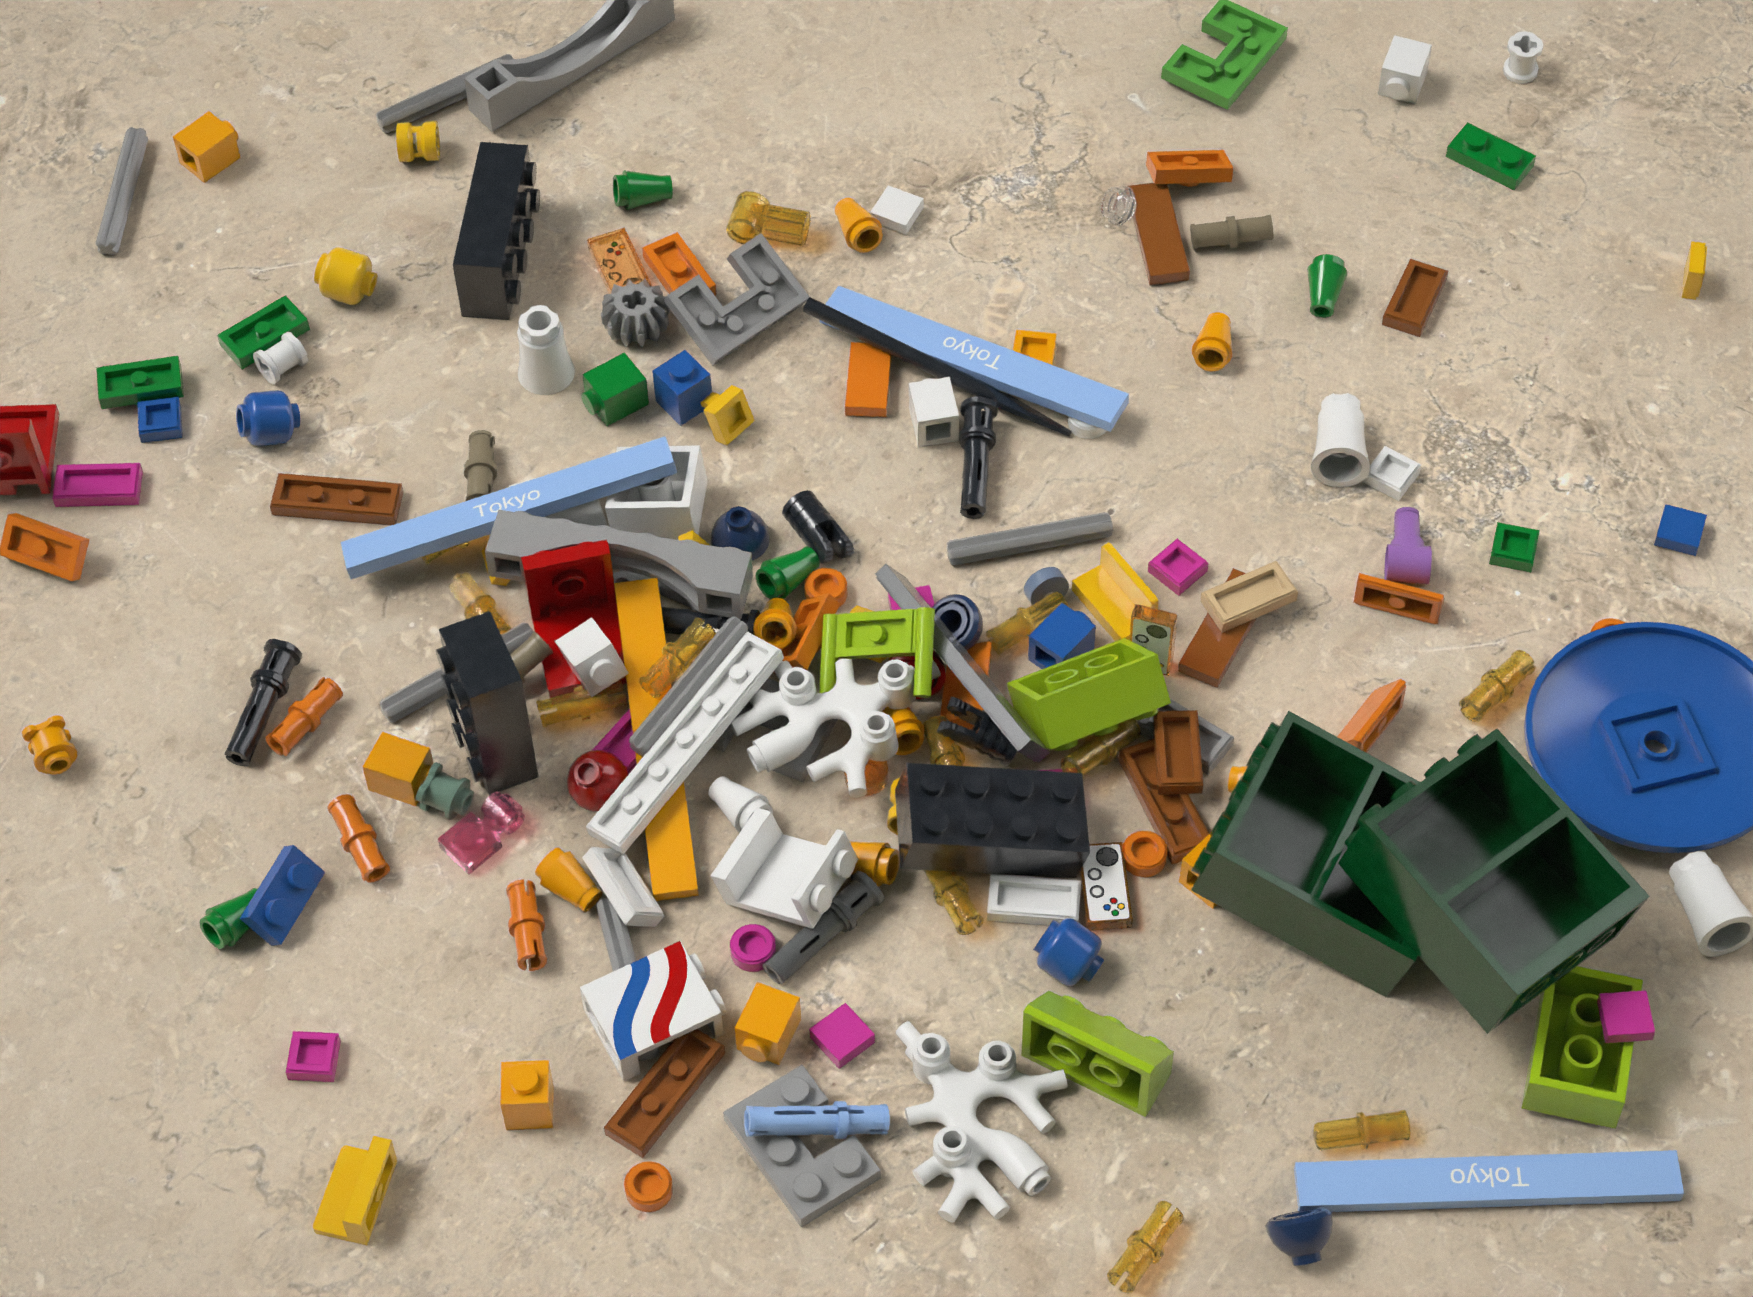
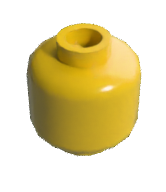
[314,247,378,305]

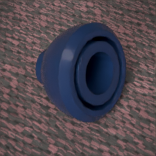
[711,506,770,561]
[932,594,983,651]
[1265,1208,1333,1266]

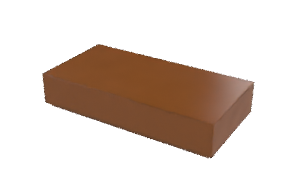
[1382,259,1448,337]
[1153,710,1204,795]

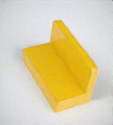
[1072,542,1159,641]
[313,1136,397,1245]

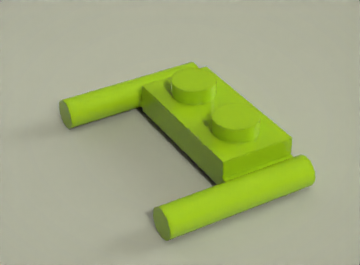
[819,607,935,698]

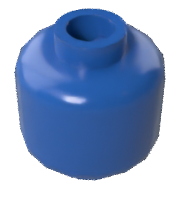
[236,390,300,446]
[1033,918,1104,987]

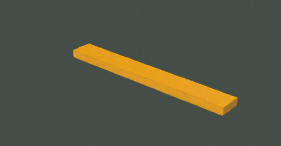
[614,578,699,901]

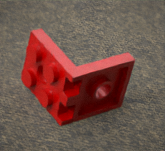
[0,404,60,495]
[521,539,627,700]

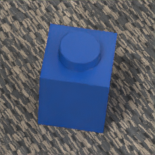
[652,350,712,426]
[1028,603,1096,669]

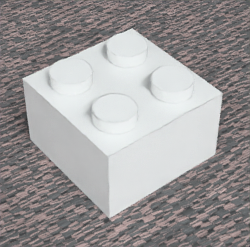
[605,445,708,540]

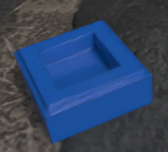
[137,397,183,443]
[1654,504,1707,556]

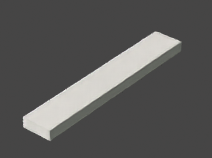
[586,632,784,855]

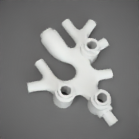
[730,659,941,798]
[896,1021,1067,1223]

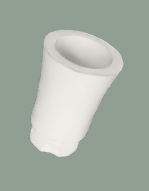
[517,305,575,395]
[1311,393,1370,487]
[1669,851,1753,957]

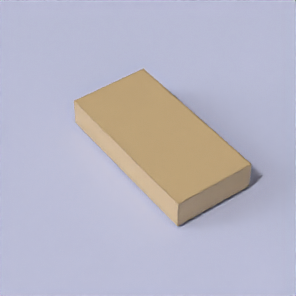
[1201,561,1298,633]

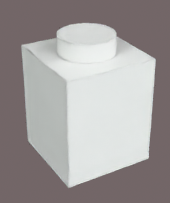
[1378,35,1432,104]
[909,377,959,447]
[555,618,629,697]

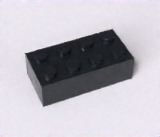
[453,142,540,320]
[436,611,539,796]
[895,763,1090,878]

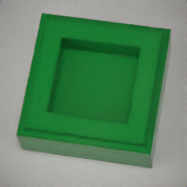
[1489,522,1540,573]

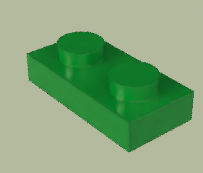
[1446,122,1536,190]
[217,295,310,370]
[96,356,184,409]

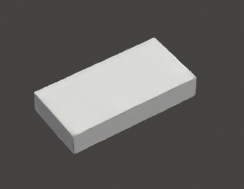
[582,847,665,927]
[987,874,1081,926]

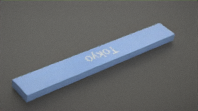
[820,286,1129,432]
[341,436,677,579]
[1294,1150,1684,1212]

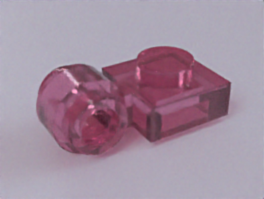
[437,792,525,875]

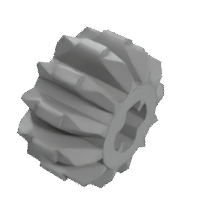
[601,278,670,348]

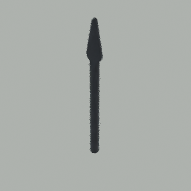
[803,297,1072,436]

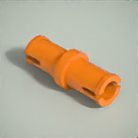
[265,677,343,756]
[327,794,390,883]
[506,879,547,971]

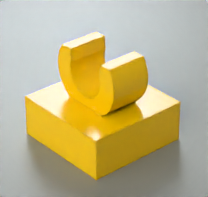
[700,385,755,446]

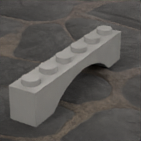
[464,0,675,132]
[485,510,753,619]

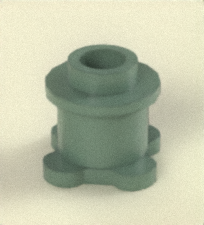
[416,762,474,820]

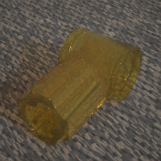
[726,191,811,246]

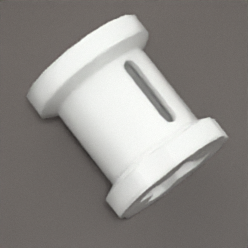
[1503,31,1543,84]
[253,332,308,384]

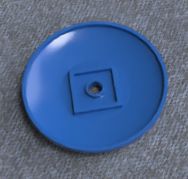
[1524,622,1753,853]

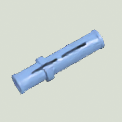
[744,1101,890,1139]

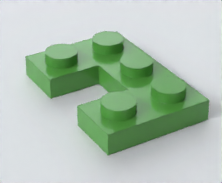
[1161,0,1288,110]

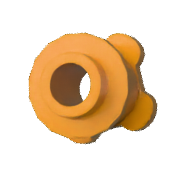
[22,715,78,775]

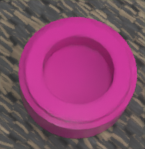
[730,924,776,972]

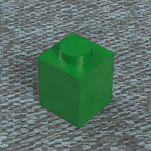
[581,352,649,427]

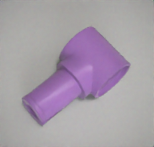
[1384,507,1432,585]

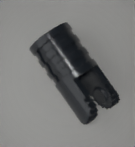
[782,490,855,564]
[937,697,1017,767]

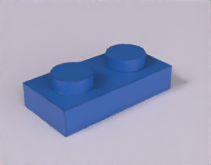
[240,845,325,946]

